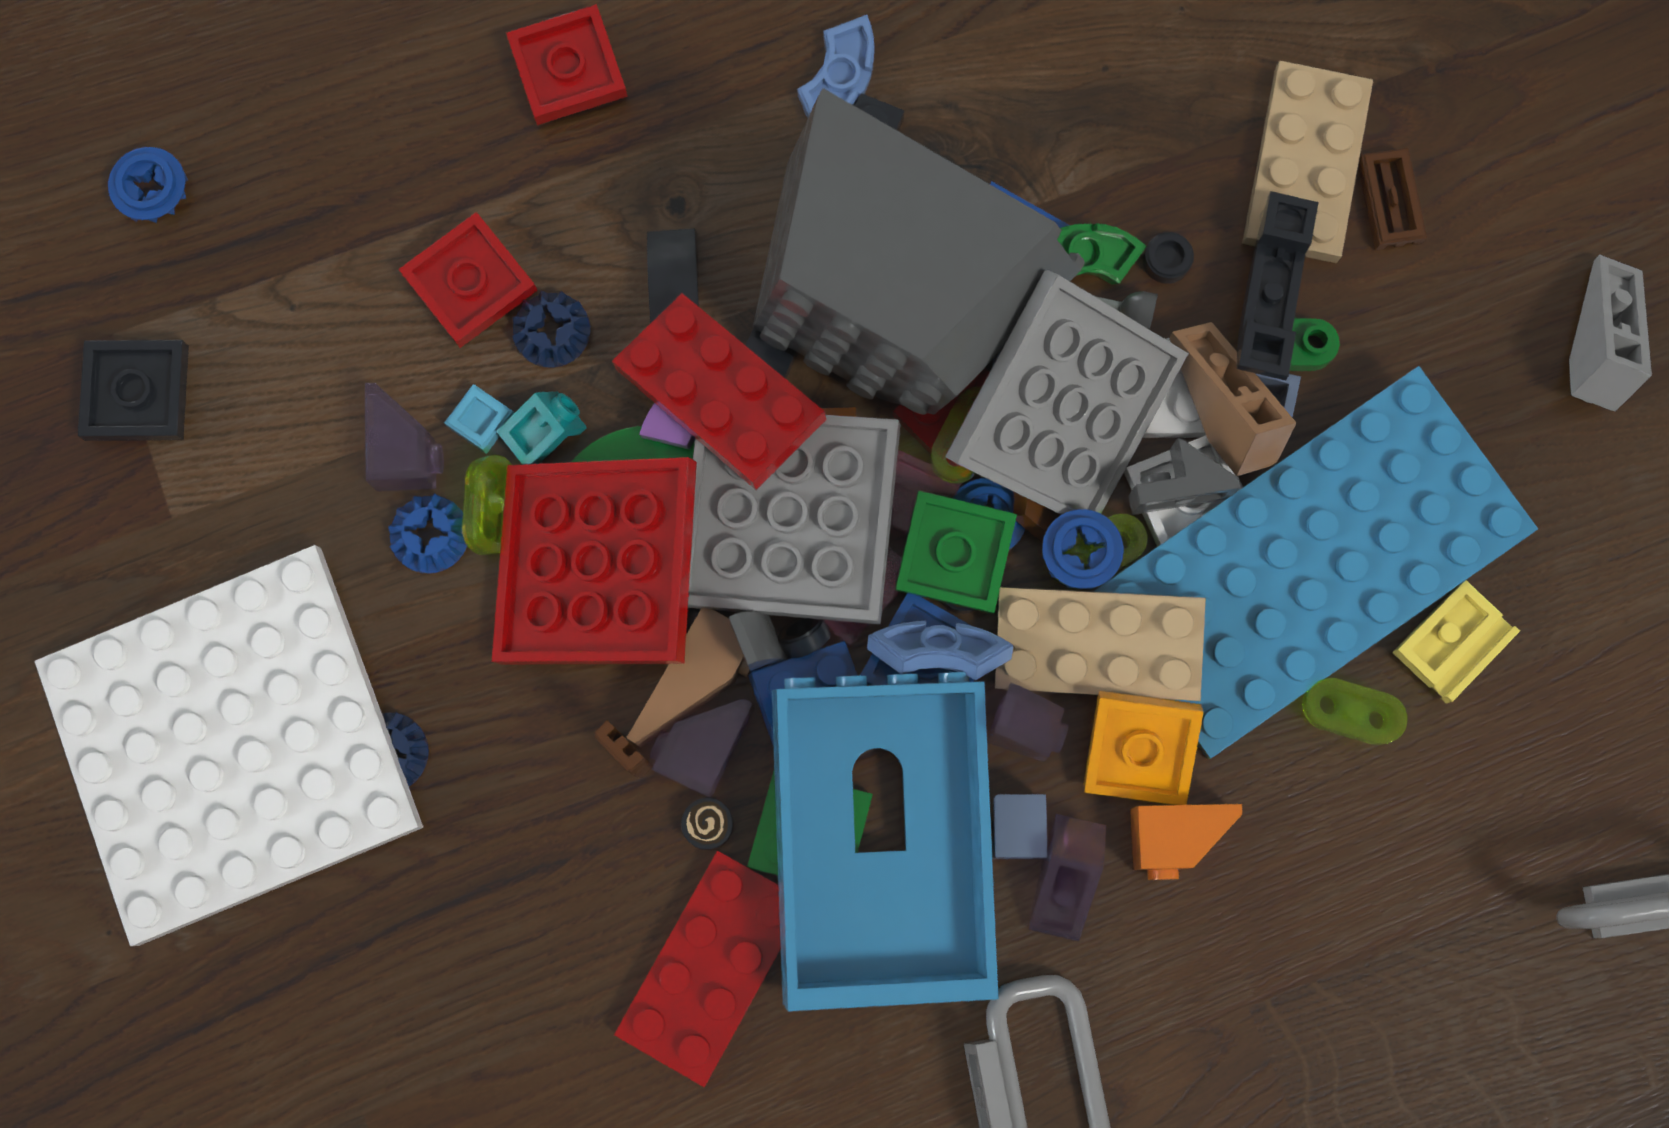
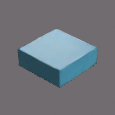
[444,384,514,454]

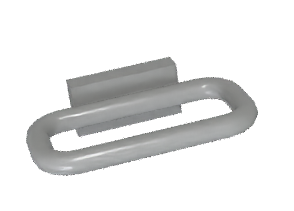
[1556,874,1669,938]
[964,975,1111,1128]

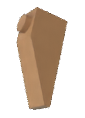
[1169,322,1296,476]
[627,608,752,748]

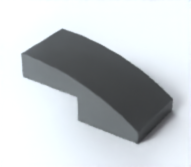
[729,611,788,671]

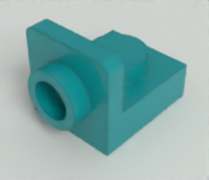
[496,391,587,464]

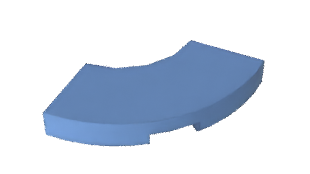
[797,15,874,118]
[867,621,1013,680]

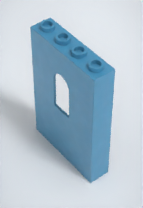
[772,672,998,1011]

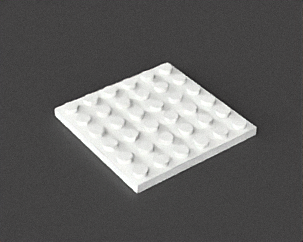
[35,545,424,947]

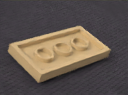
[1242,61,1373,263]
[995,587,1206,701]

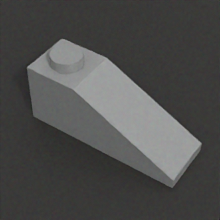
[1569,254,1652,411]

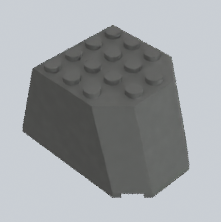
[753,88,1085,415]

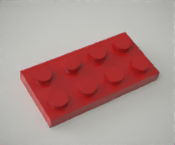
[612,293,827,490]
[614,851,781,1087]

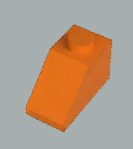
[1130,804,1242,880]

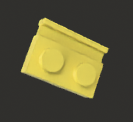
[1392,580,1520,704]

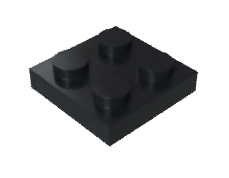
[78,340,189,441]

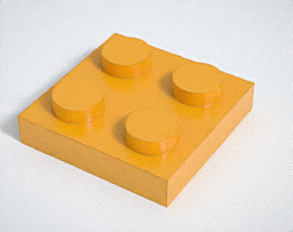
[1083,691,1204,805]

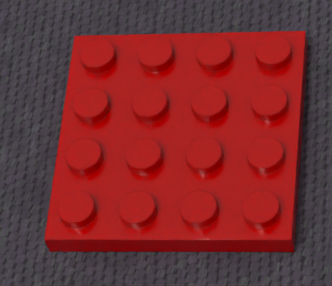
[491,457,697,665]

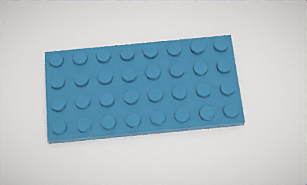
[1095,366,1538,759]

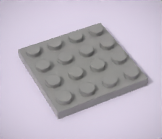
[945,269,1189,515]
[688,415,901,624]

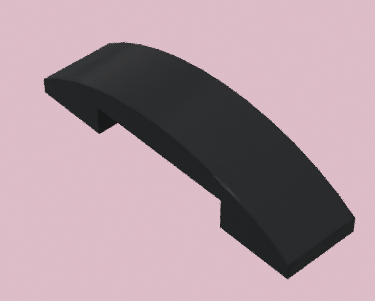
[1236,191,1319,381]
[647,228,700,323]

